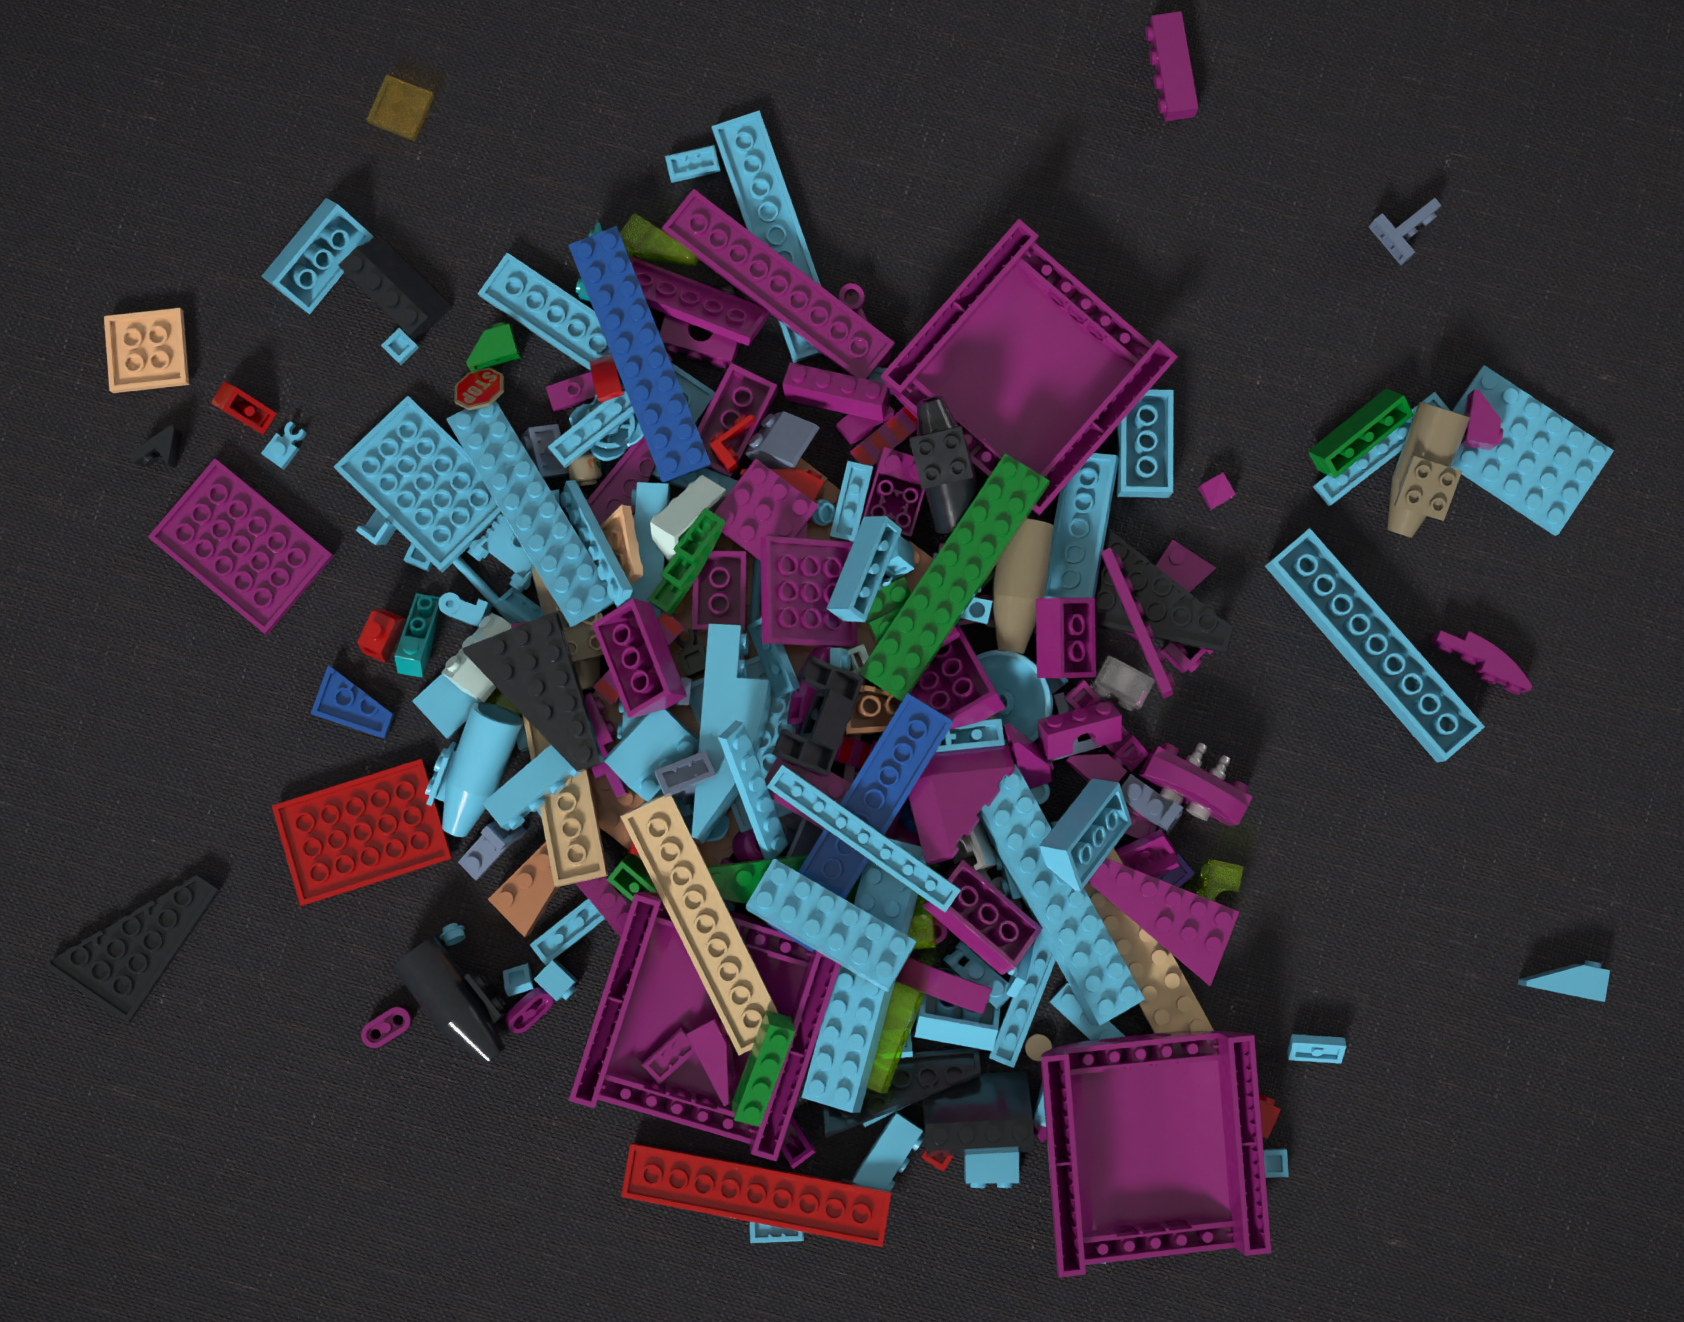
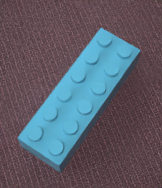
[746,859,916,992]

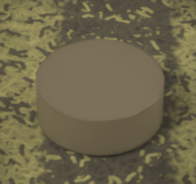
[1025,1034,1052,1061]

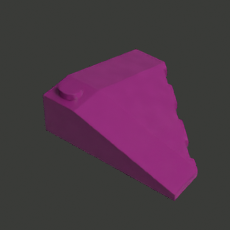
[909,745,1015,866]

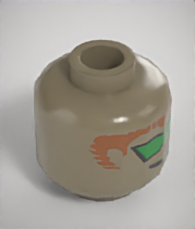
[567,449,602,486]

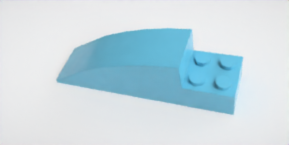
[692,624,773,844]

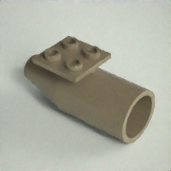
[1387,402,1470,538]
[986,519,1054,654]
[531,567,604,692]

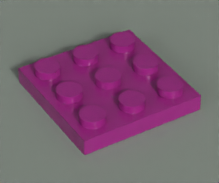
[714,459,819,561]

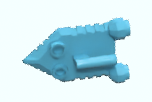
[467,489,560,593]

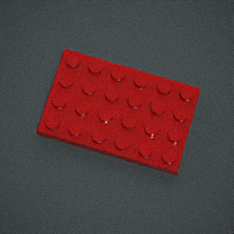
[272,759,453,906]

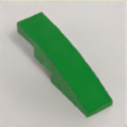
[647,508,726,616]

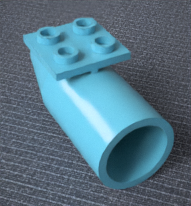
[425,702,523,837]

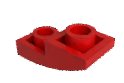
[589,354,625,403]

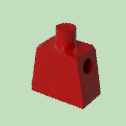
[357,608,407,663]

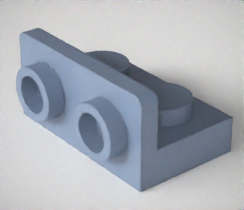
[520,424,568,479]

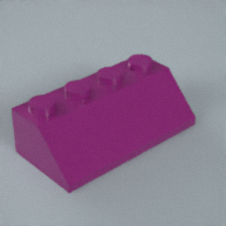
[592,598,687,718]

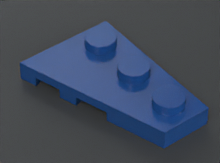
[311,665,395,739]

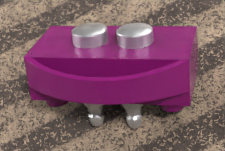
[1137,742,1253,826]

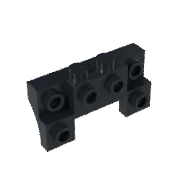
[772,656,864,776]

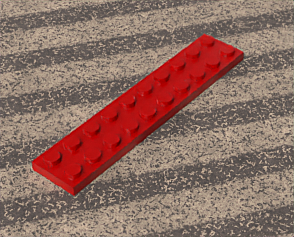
[621,1142,892,1247]

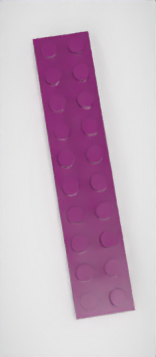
[662,189,895,379]

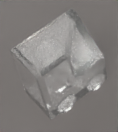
[1089,655,1155,711]

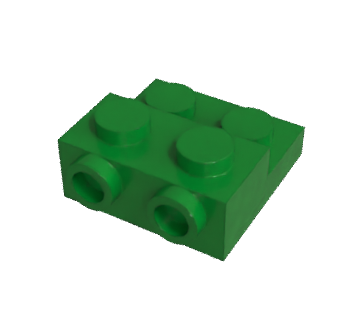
[865,577,911,646]

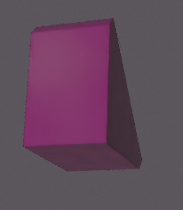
[781,1116,816,1169]

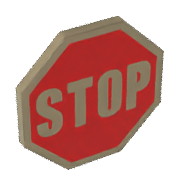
[454,367,504,411]

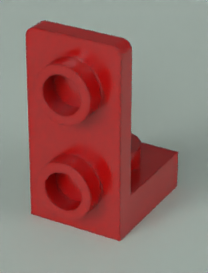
[710,414,756,474]

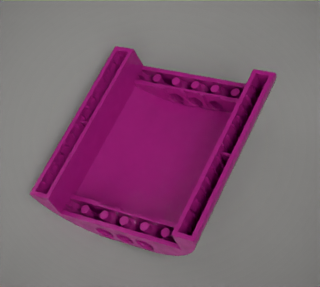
[880,219,1178,515]
[568,892,841,1161]
[1040,1031,1271,1278]

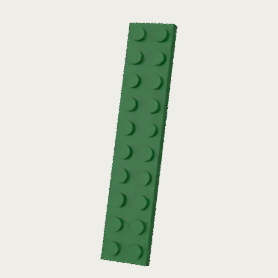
[859,454,1050,702]

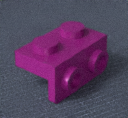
[1115,829,1179,878]

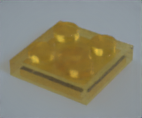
[366,75,434,141]

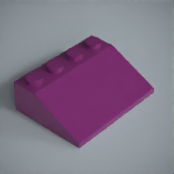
[910,622,1005,730]

